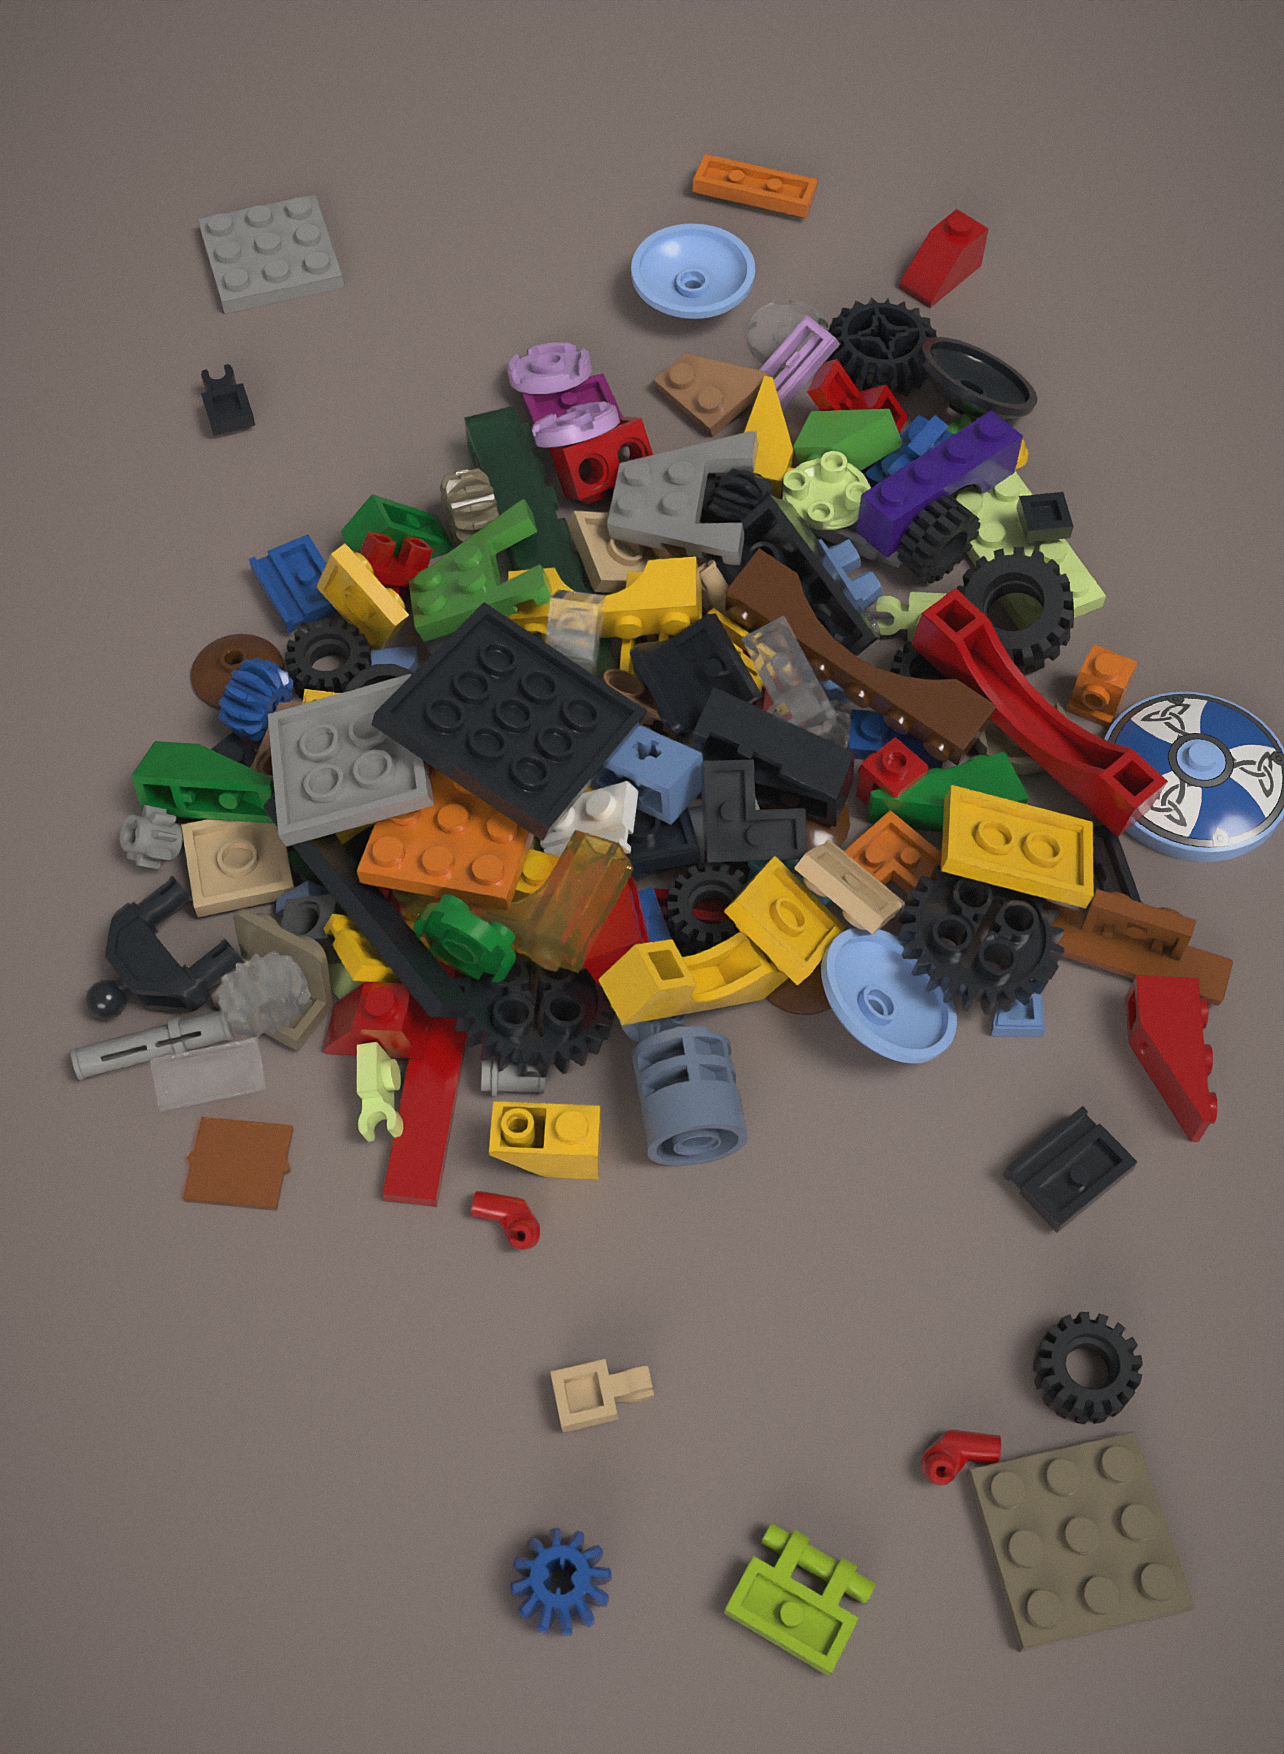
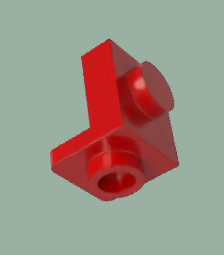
[856,737,928,806]

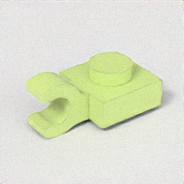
[357,1042,403,1142]

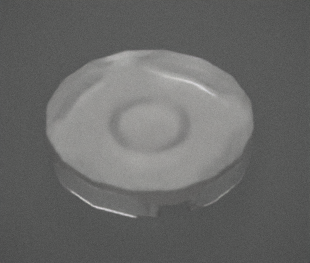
[747,301,828,370]

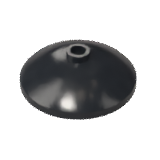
[918,337,1037,419]

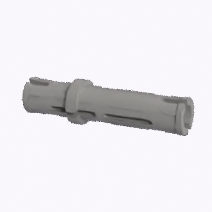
[71,1008,234,1080]

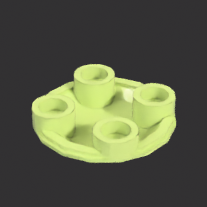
[783,451,871,530]

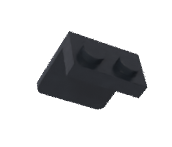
[630,613,763,734]

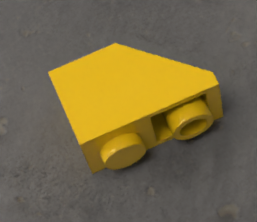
[489,1101,601,1180]

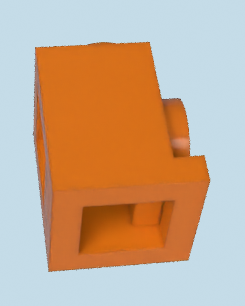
[1066,644,1138,728]

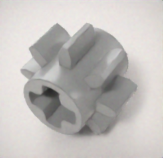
[120,805,183,869]

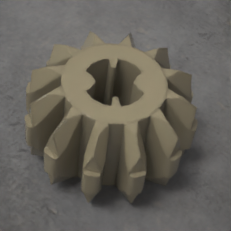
[439,468,499,545]

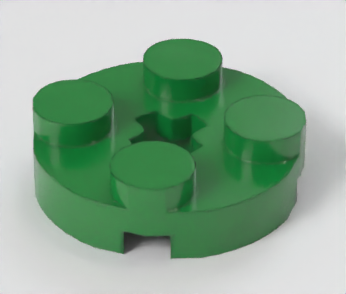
[413,894,516,983]

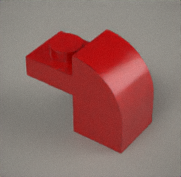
[807,359,908,433]

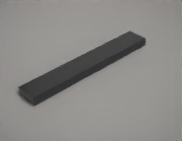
[263,794,473,1018]

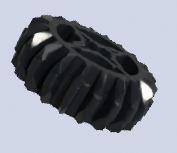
[826,297,937,396]

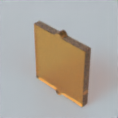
[183,1116,294,1211]

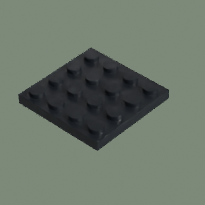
[371,602,647,841]

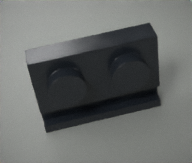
[1003,1106,1138,1233]

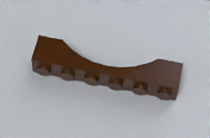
[725,548,996,766]

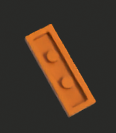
[692,154,818,218]

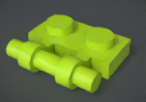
[724,1523,876,1677]

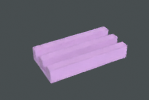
[759,315,840,409]

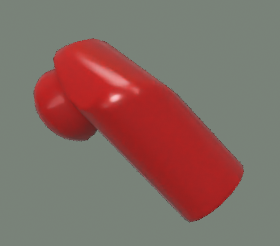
[921,1430,1001,1486]

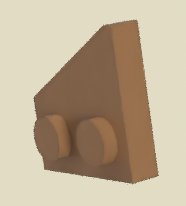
[654,353,771,438]

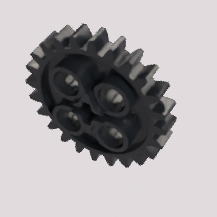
[898,865,1065,1014]
[452,928,615,1078]

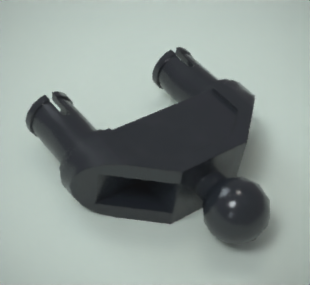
[85,876,245,1019]

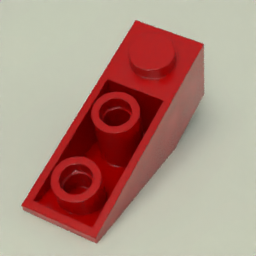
[1125,975,1218,1142]

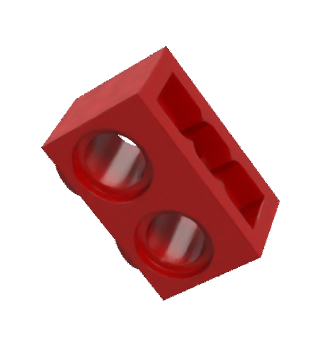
[549,417,653,504]

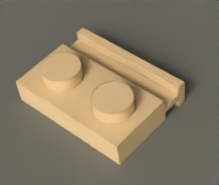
[794,839,905,935]

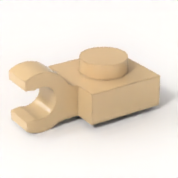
[550,1359,655,1433]

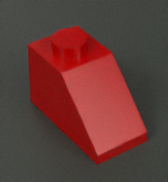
[899,209,989,308]
[323,982,432,1059]

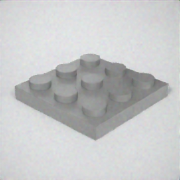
[198,194,345,314]
[267,674,434,846]

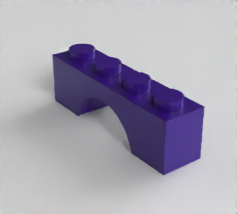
[856,410,1023,558]

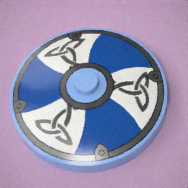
[1104,692,1284,862]

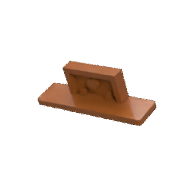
[1043,889,1233,1005]

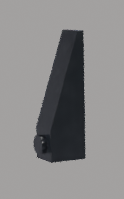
[704,495,879,656]

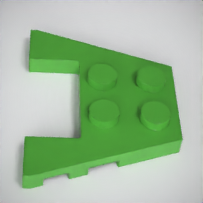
[409,499,554,642]

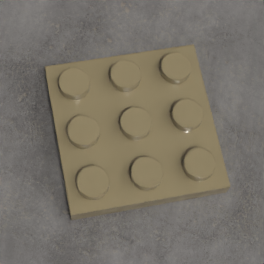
[967,1431,1195,1652]

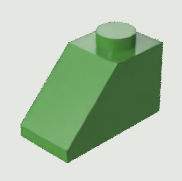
[793,409,902,471]

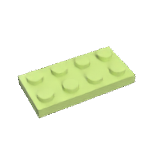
[950,471,1106,630]

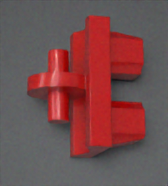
[352,532,433,597]

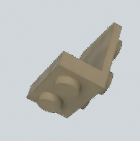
[211,908,334,1051]

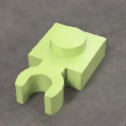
[875,592,948,641]

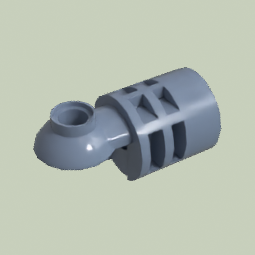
[618,1014,747,1166]

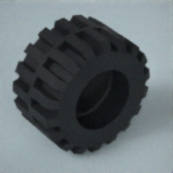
[957,547,1074,675]

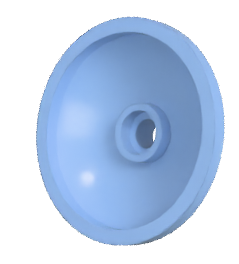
[631,224,755,319]
[821,928,957,1064]

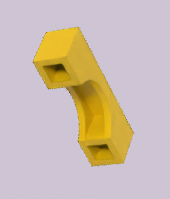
[507,556,702,643]
[598,932,789,1025]

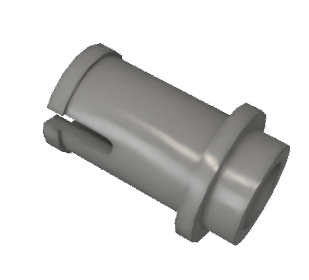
[481,1055,545,1096]

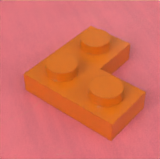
[844,810,942,894]

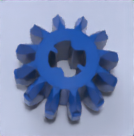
[219,657,293,742]
[510,1528,612,1637]

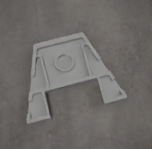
[607,431,758,565]

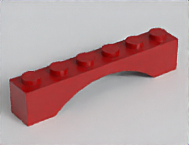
[911,588,1168,837]

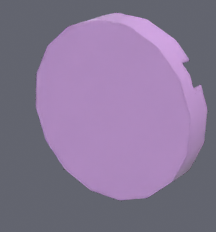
[507,342,592,394]
[531,401,620,448]

